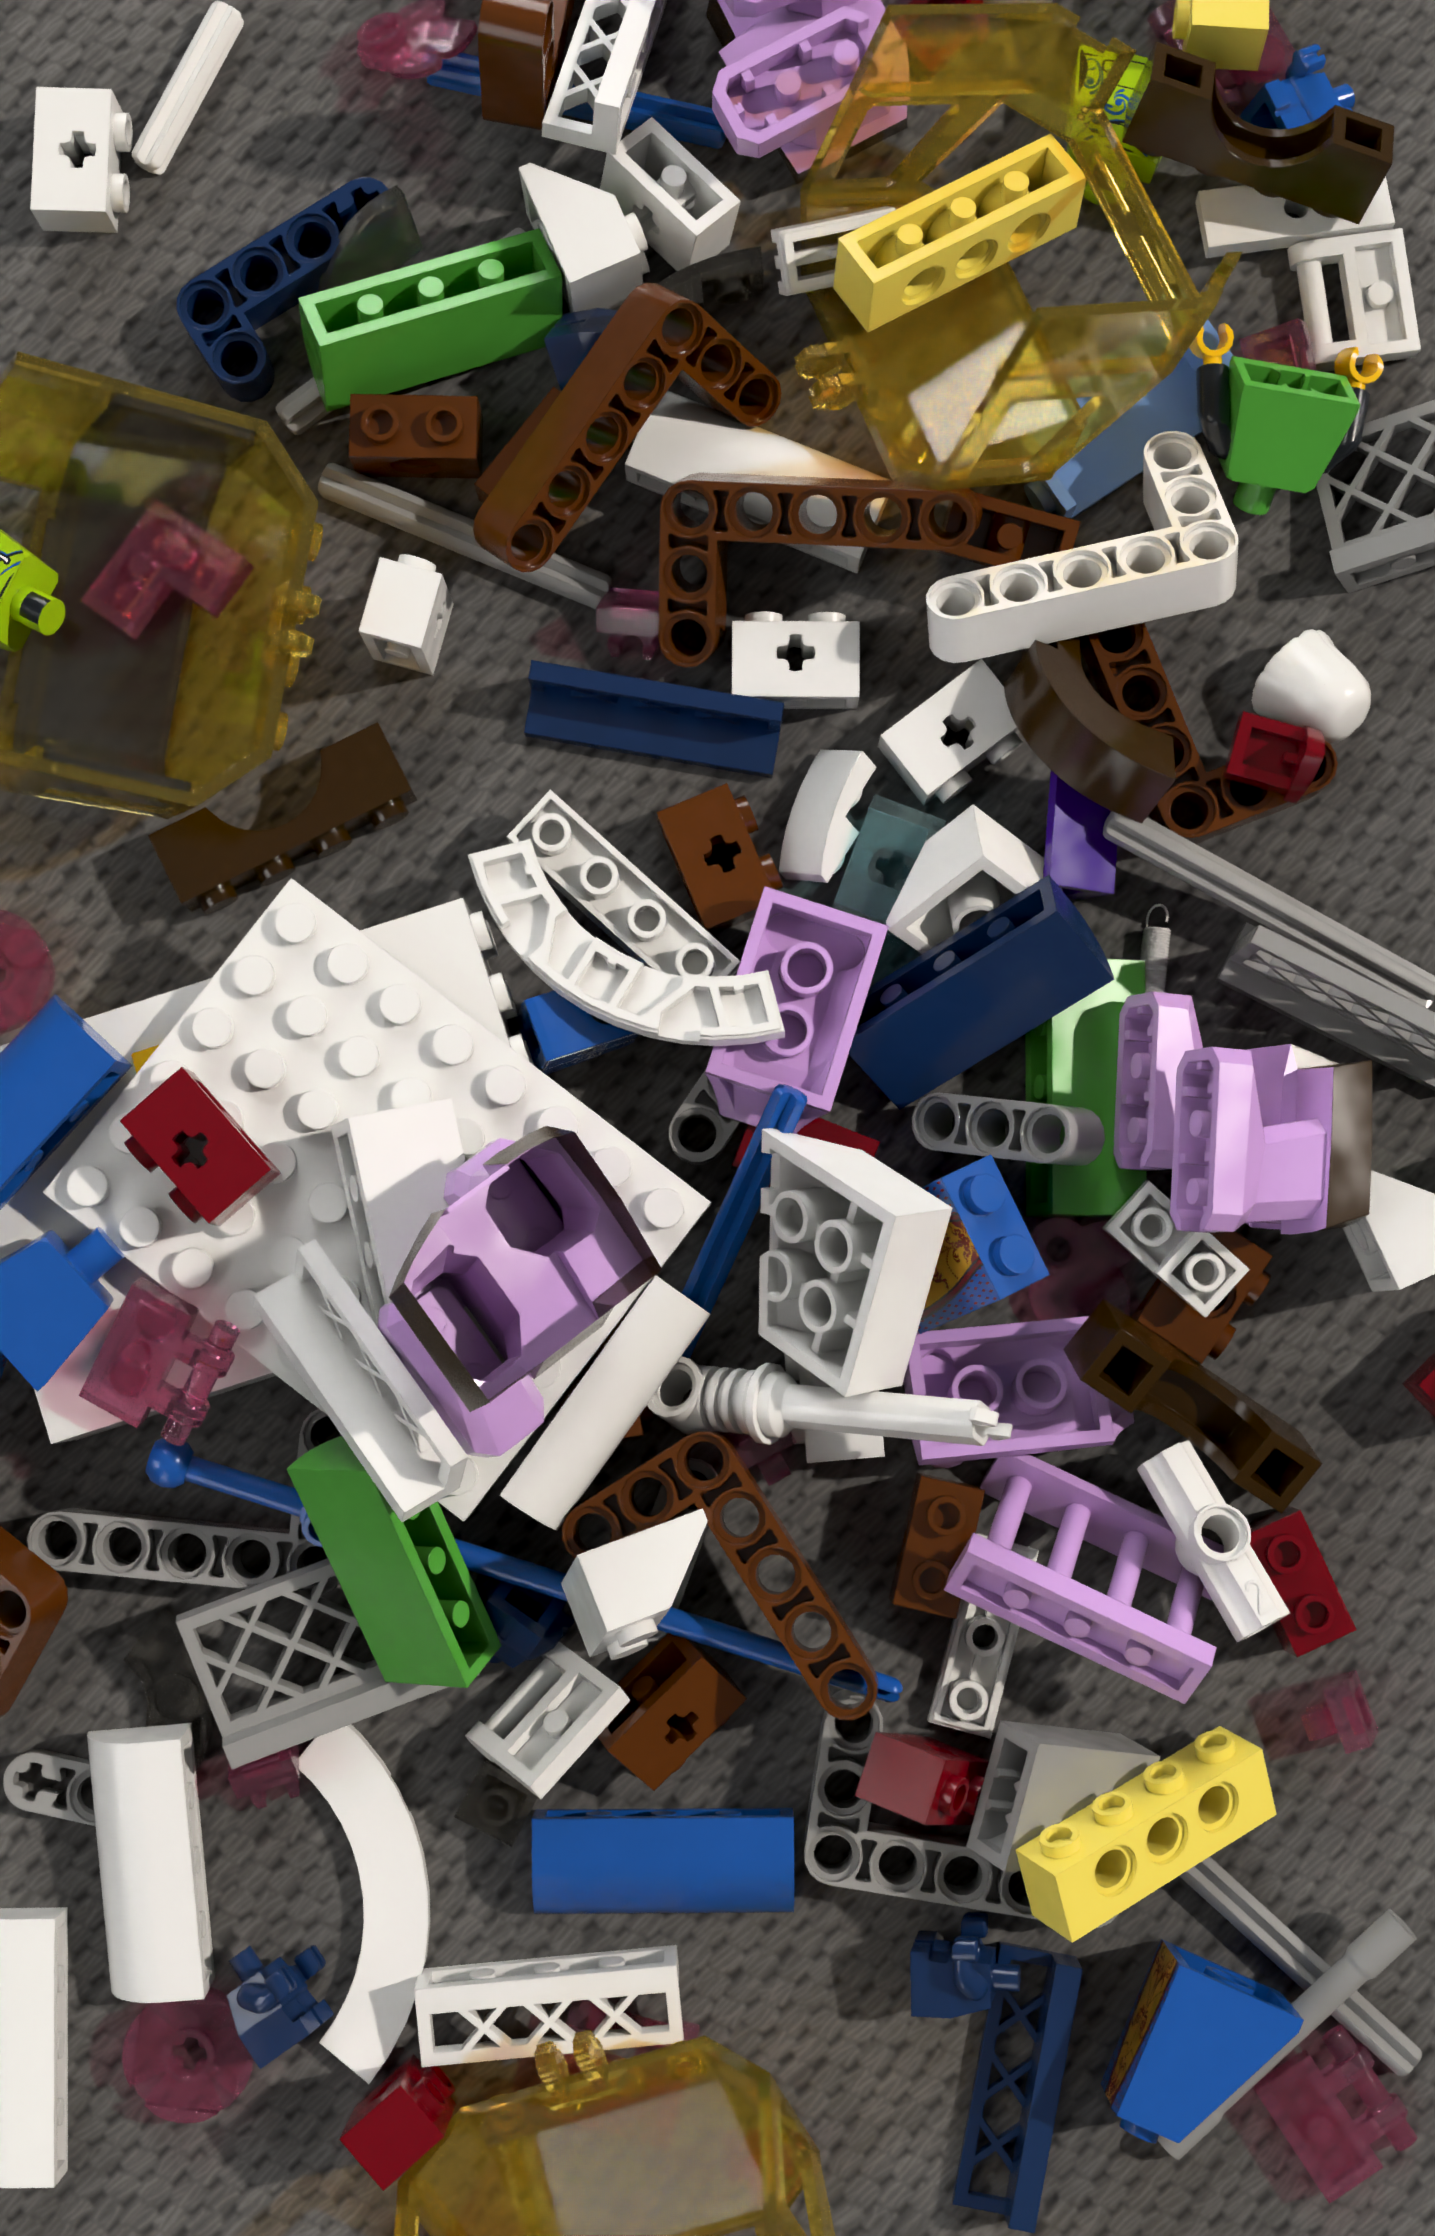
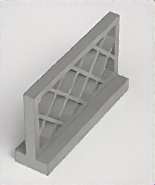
[1316,400,1435,593]
[1215,922,1435,1091]
[176,1558,480,1769]

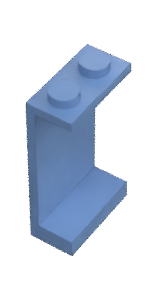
[989,284,1233,519]

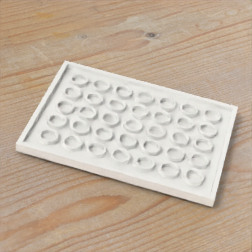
[43,878,711,1522]

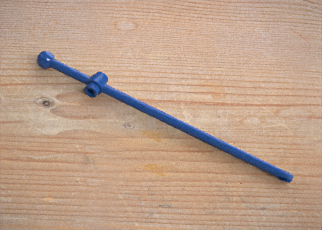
[145,1436,903,1703]

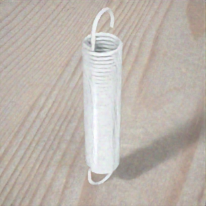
[1140,904,1171,993]

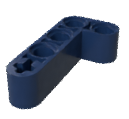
[176,177,399,402]

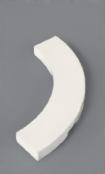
[468,839,785,1046]
[294,1724,430,2084]

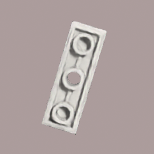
[1195,176,1395,258]
[927,1533,1039,1739]

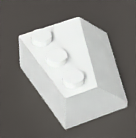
[758,1128,953,1397]

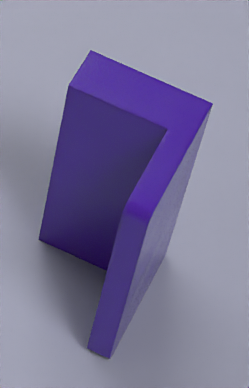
[1043,770,1118,900]

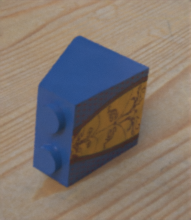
[918,1154,1050,1334]
[1100,1939,1304,2144]

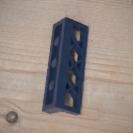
[524,660,784,778]
[952,1941,1083,2233]

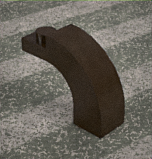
[1004,637,1176,823]

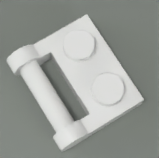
[1287,228,1421,372]
[465,1642,630,1799]

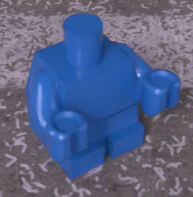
[1240,44,1355,129]

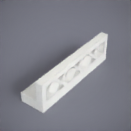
[542,0,667,155]
[253,1239,468,1522]
[414,1945,684,2067]

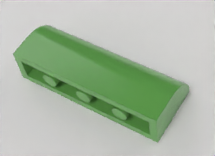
[298,228,562,412]
[1025,959,1146,1217]
[287,1436,502,1688]

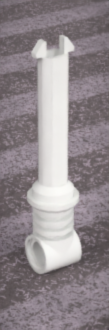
[647,1356,1013,1446]

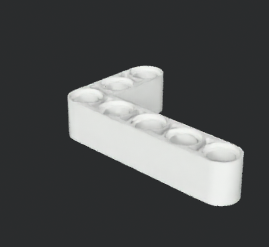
[926,431,1238,663]

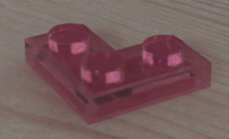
[80,499,255,640]

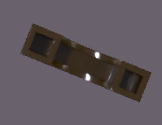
[1122,42,1394,225]
[148,722,417,914]
[1063,1299,1322,1514]

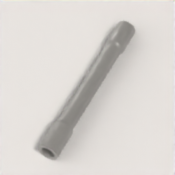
[1158,1908,1417,2160]

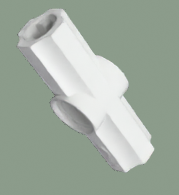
[1137,1440,1290,1642]

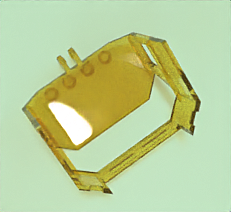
[794,3,1242,490]
[394,2030,835,2236]

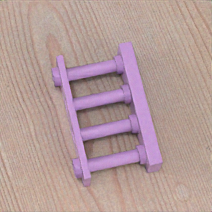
[944,1454,1224,1704]

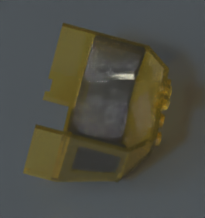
[0,351,323,819]

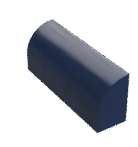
[849,875,1114,1110]

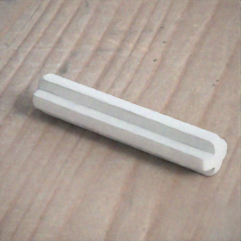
[132,0,244,175]

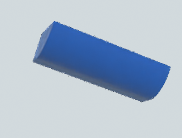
[0,994,133,1210]
[532,1808,794,1914]

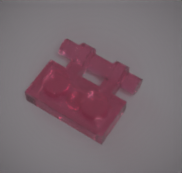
[79,1276,240,1446]
[1252,2025,1417,2204]

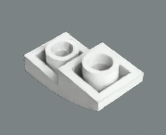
[779,749,877,883]
[1103,1180,1250,1318]

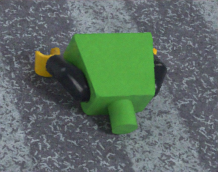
[1188,323,1384,515]

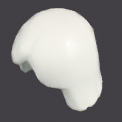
[1251,629,1371,744]

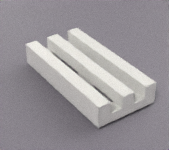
[771,206,895,296]

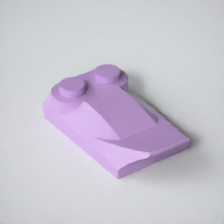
[705,886,889,1134]
[903,1316,1134,1468]

